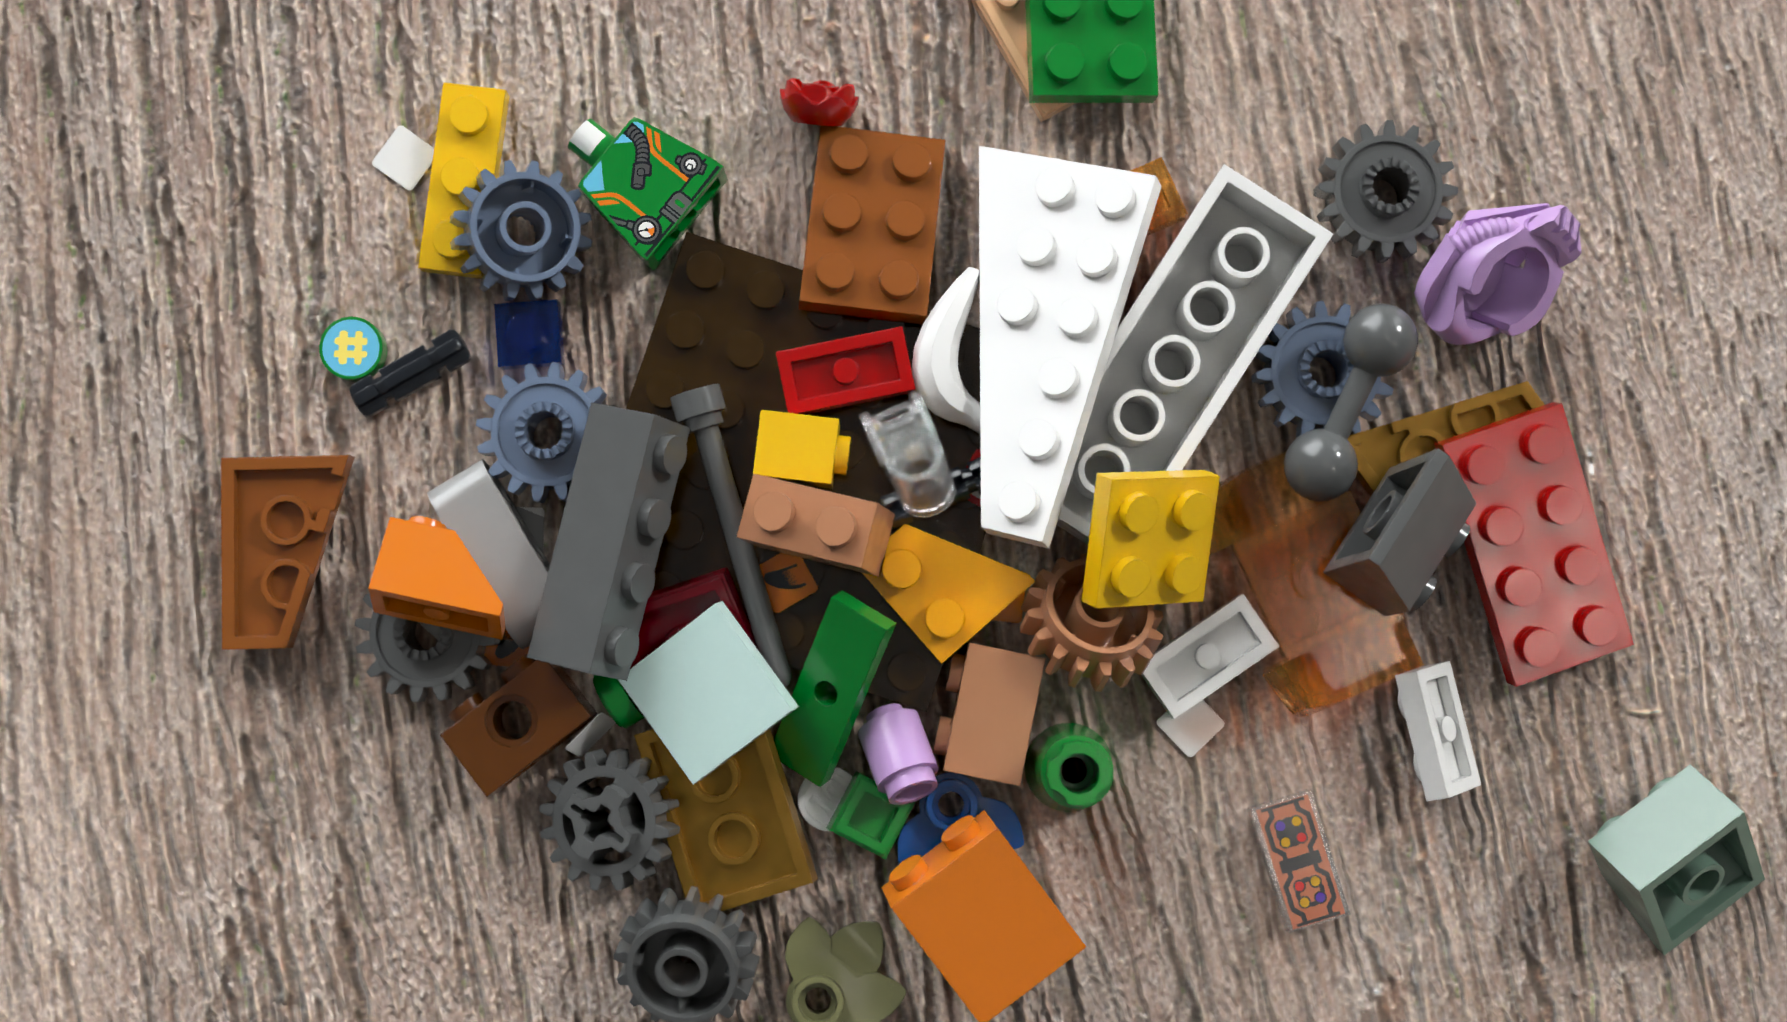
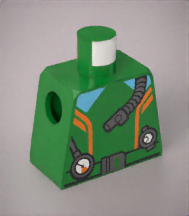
[568,117,728,271]

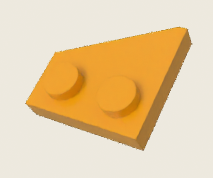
[862,524,1035,664]

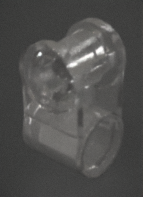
[858,389,956,517]

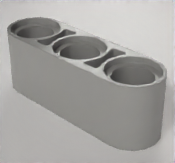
[427,459,550,649]

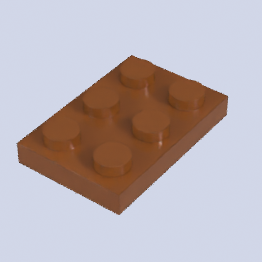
[799,126,946,325]

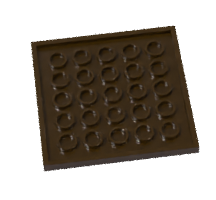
[626,232,986,712]

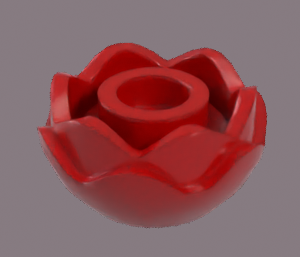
[780,78,859,126]

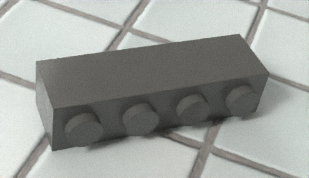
[527,402,690,681]

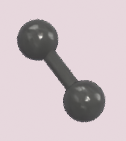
[1284,303,1418,502]

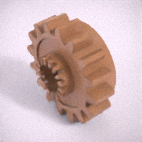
[1020,554,1163,692]

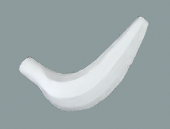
[911,267,980,434]

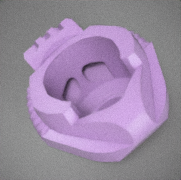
[1414,203,1582,345]

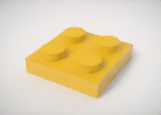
[1081,470,1220,609]

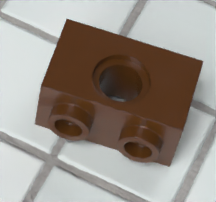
[440,654,598,797]

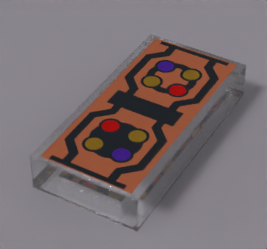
[1247,789,1351,933]

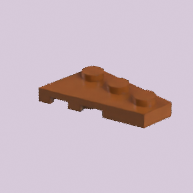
[221,455,355,650]

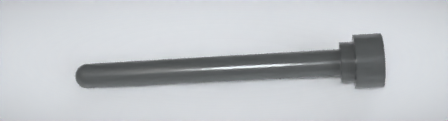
[670,384,792,687]

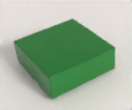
[826,771,915,860]

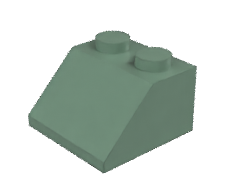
[1588,764,1765,955]

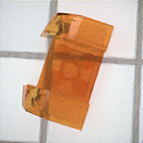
[1210,449,1424,717]

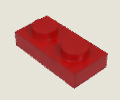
[776,326,915,415]

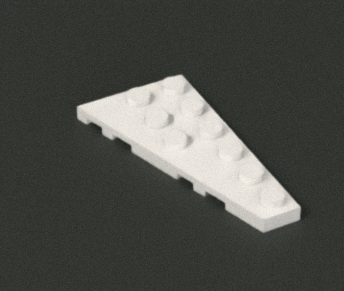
[979,146,1162,549]

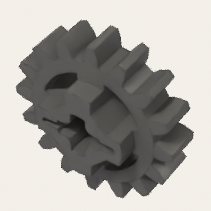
[539,748,680,891]

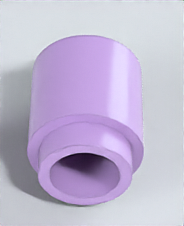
[858,703,939,805]

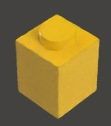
[753,410,851,489]

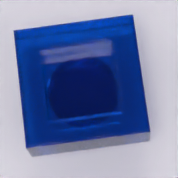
[494,299,565,370]

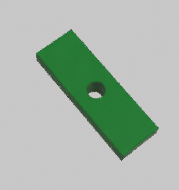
[774,590,897,787]

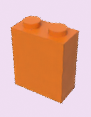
[881,810,1086,1022]

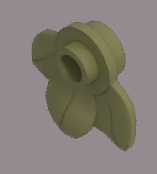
[785,917,907,1022]

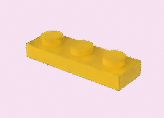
[418,82,510,279]

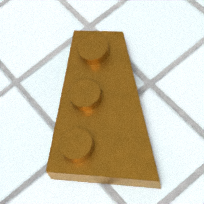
[1348,381,1545,496]

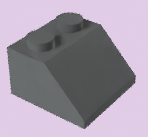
[1323,448,1477,617]

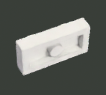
[1142,594,1280,719]
[1395,661,1481,801]

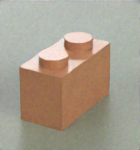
[737,473,895,577]
[933,643,1046,786]

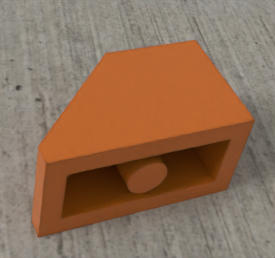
[368,516,505,640]

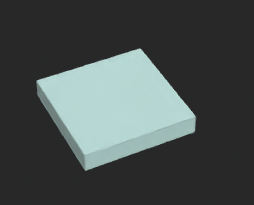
[618,601,799,785]

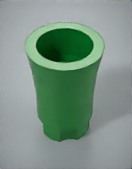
[1024,723,1114,812]

